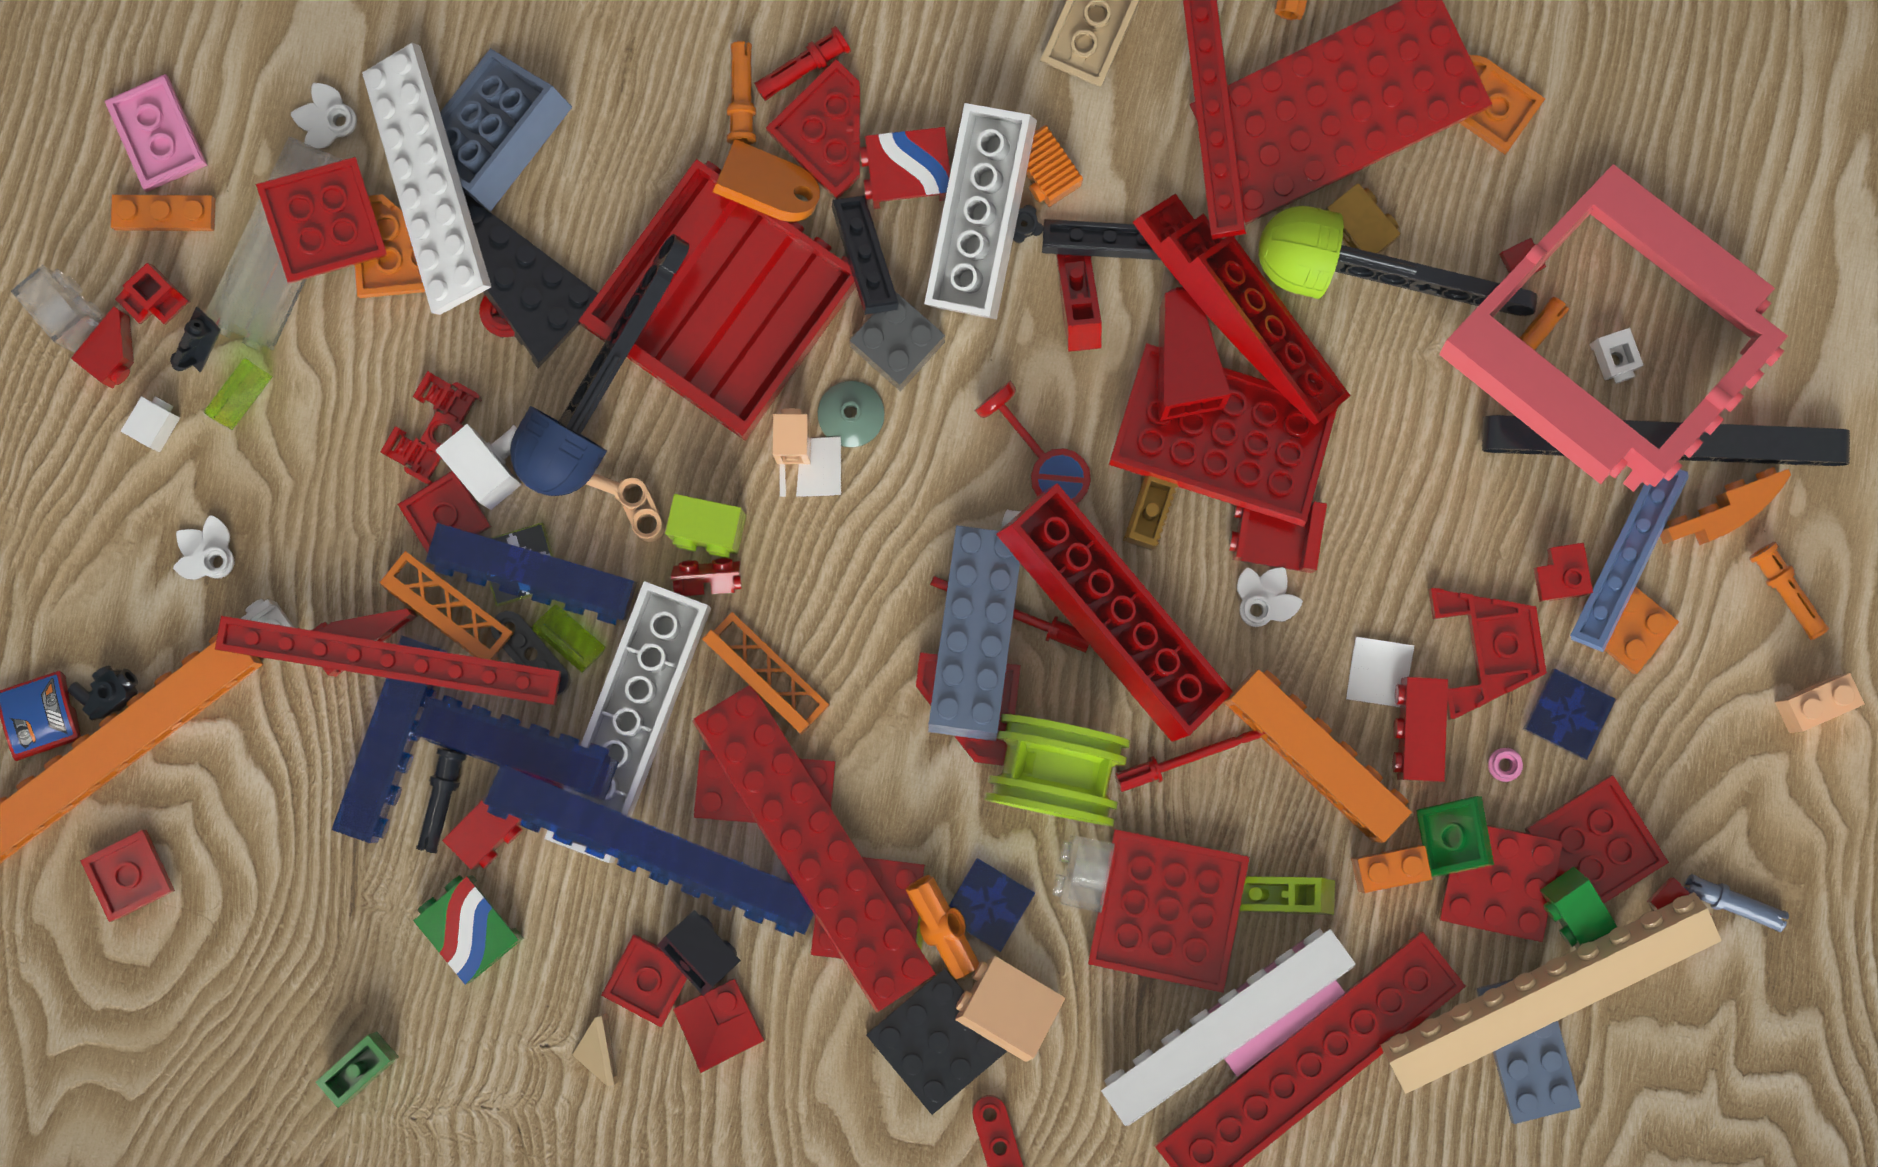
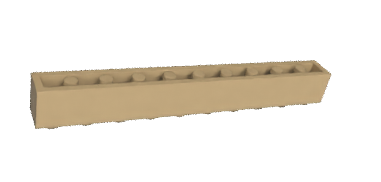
[1381,892,1722,1094]

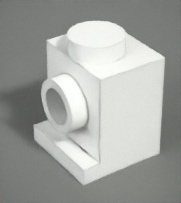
[1589,328,1644,384]

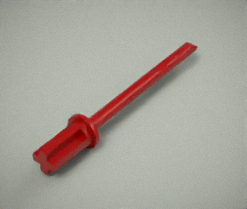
[930,576,1089,653]
[1115,730,1266,792]

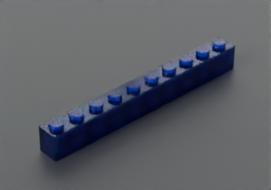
[482,762,814,937]

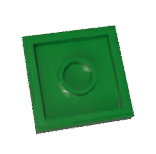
[1416,796,1494,877]

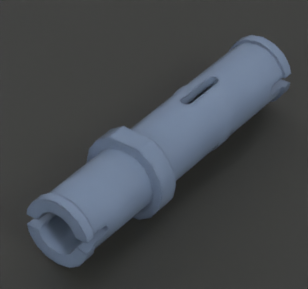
[1684,874,1789,932]

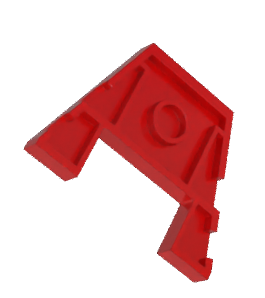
[1428,588,1547,720]

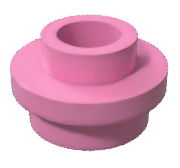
[1488,748,1523,782]

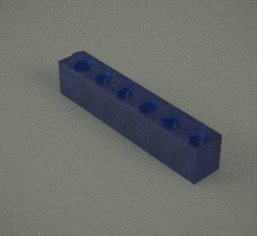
[425,523,637,625]
[331,635,446,843]
[414,695,619,801]

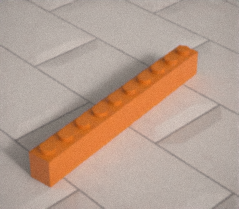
[0,633,263,864]

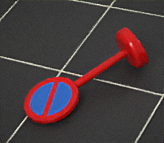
[974,380,1091,504]

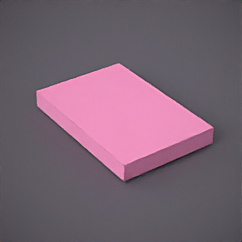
[105,74,208,192]

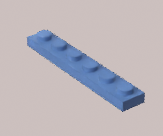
[1570,469,1689,652]

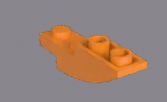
[1660,467,1791,545]

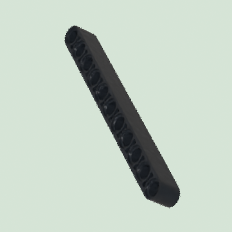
[1482,415,1850,466]

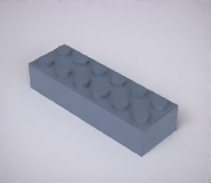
[928,525,1020,741]

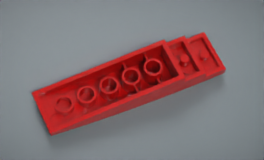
[1132,193,1351,425]

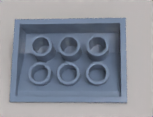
[440,48,572,211]

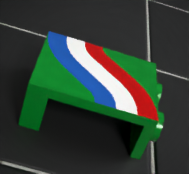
[413,875,524,984]

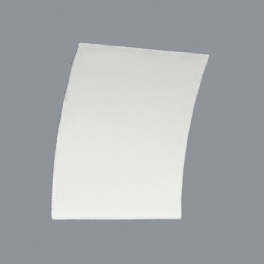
[780,437,841,497]
[1346,637,1414,707]

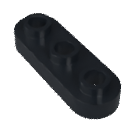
[491,611,570,696]

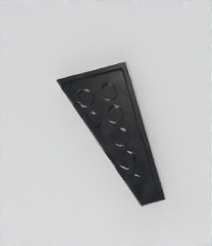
[464,193,598,368]

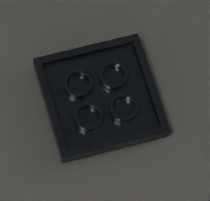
[866,968,1007,1115]

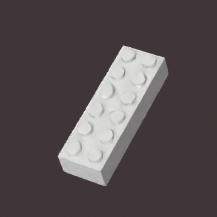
[924,103,1037,320]

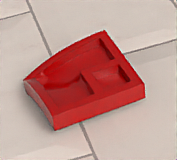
[673,978,765,1073]

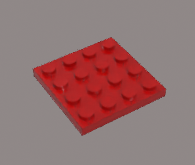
[1088,829,1250,993]

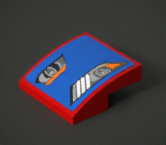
[0,670,81,761]

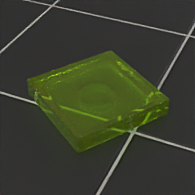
[204,358,273,430]

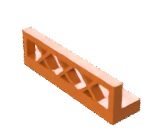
[379,551,513,661]
[702,612,830,734]

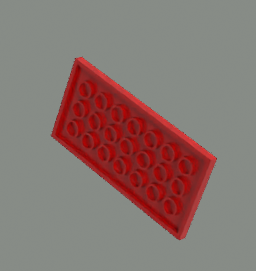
[1189,0,1492,225]

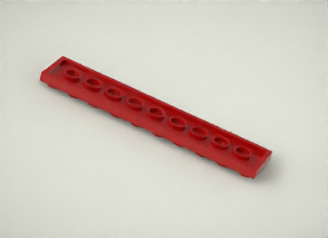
[692,685,936,1013]
[1154,931,1466,1167]

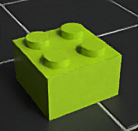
[665,494,746,559]

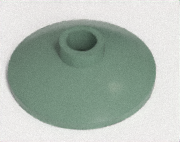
[818,381,885,448]

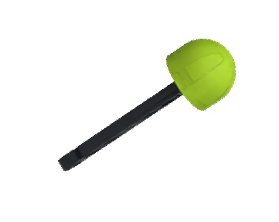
[1259,206,1538,316]

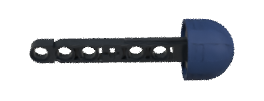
[510,234,690,496]

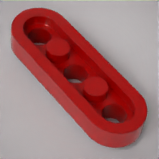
[972,1095,1024,1167]

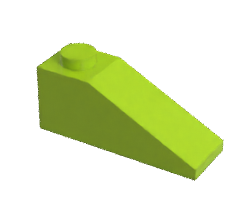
[1239,876,1335,915]

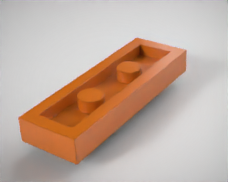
[111,195,216,231]

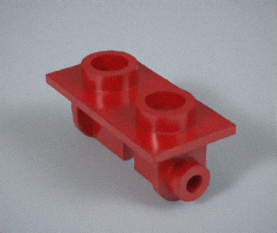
[671,558,742,596]

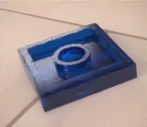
[1523,669,1616,760]
[949,858,1035,952]

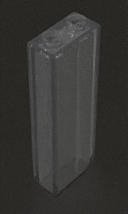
[205,137,342,351]

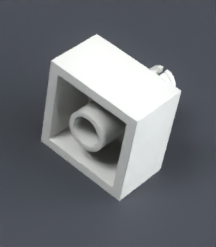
[436,424,522,510]

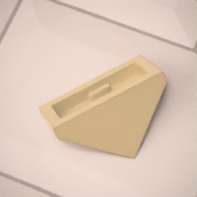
[572,1013,618,1086]

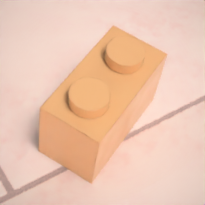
[773,408,811,464]
[1775,673,1865,733]

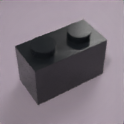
[657,910,741,996]

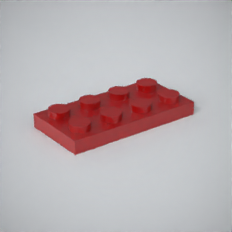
[694,750,836,823]

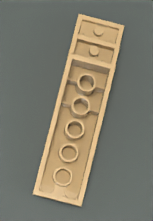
[1040,0,1141,87]

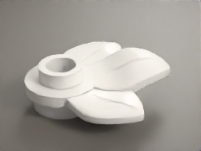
[291,83,357,149]
[173,516,234,580]
[1237,567,1303,627]

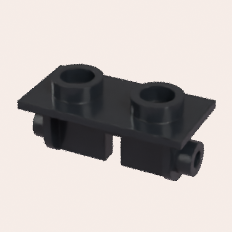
[170,307,221,372]

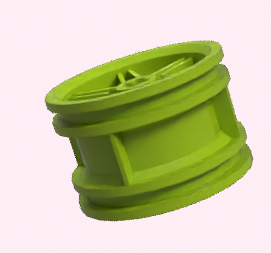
[984,714,1130,827]

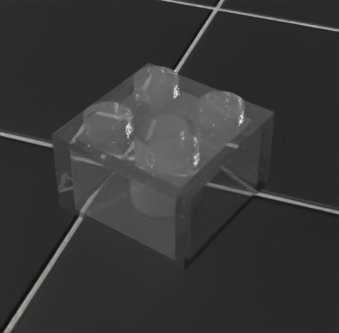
[11,265,104,353]
[1052,835,1115,912]

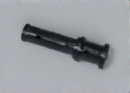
[416,748,467,854]

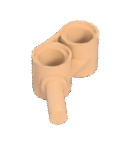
[586,473,665,542]

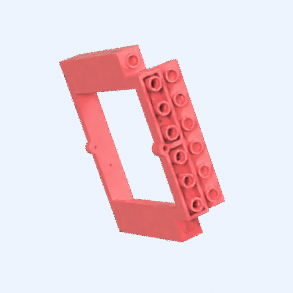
[1439,164,1788,492]

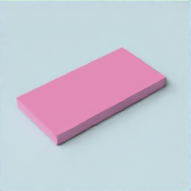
[1208,939,1345,1077]

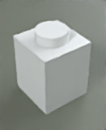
[121,396,180,452]

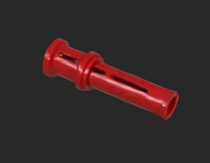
[754,26,851,101]

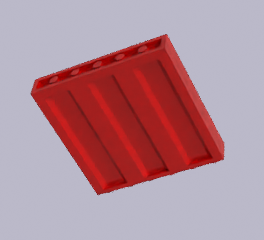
[578,159,856,441]

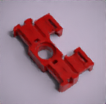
[380,371,482,485]

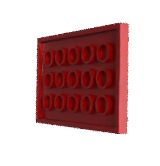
[1108,343,1338,527]

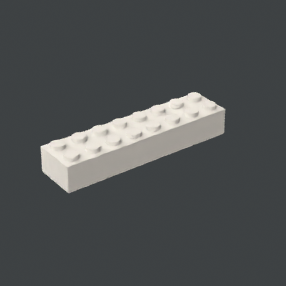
[544,581,711,863]
[1101,928,1356,1126]

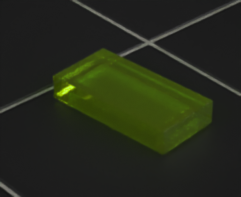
[532,604,606,673]

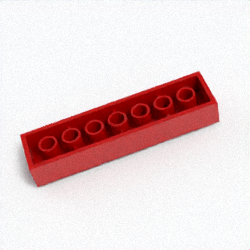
[996,483,1233,742]

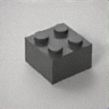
[850,291,945,392]

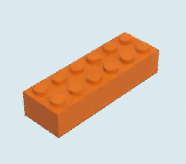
[1223,669,1412,843]

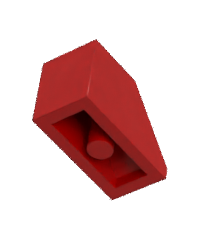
[71,306,134,389]

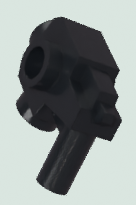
[68,666,138,721]

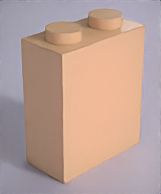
[955,956,1065,1062]

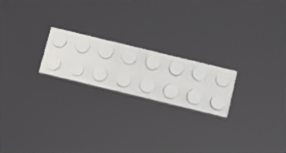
[362,43,491,315]

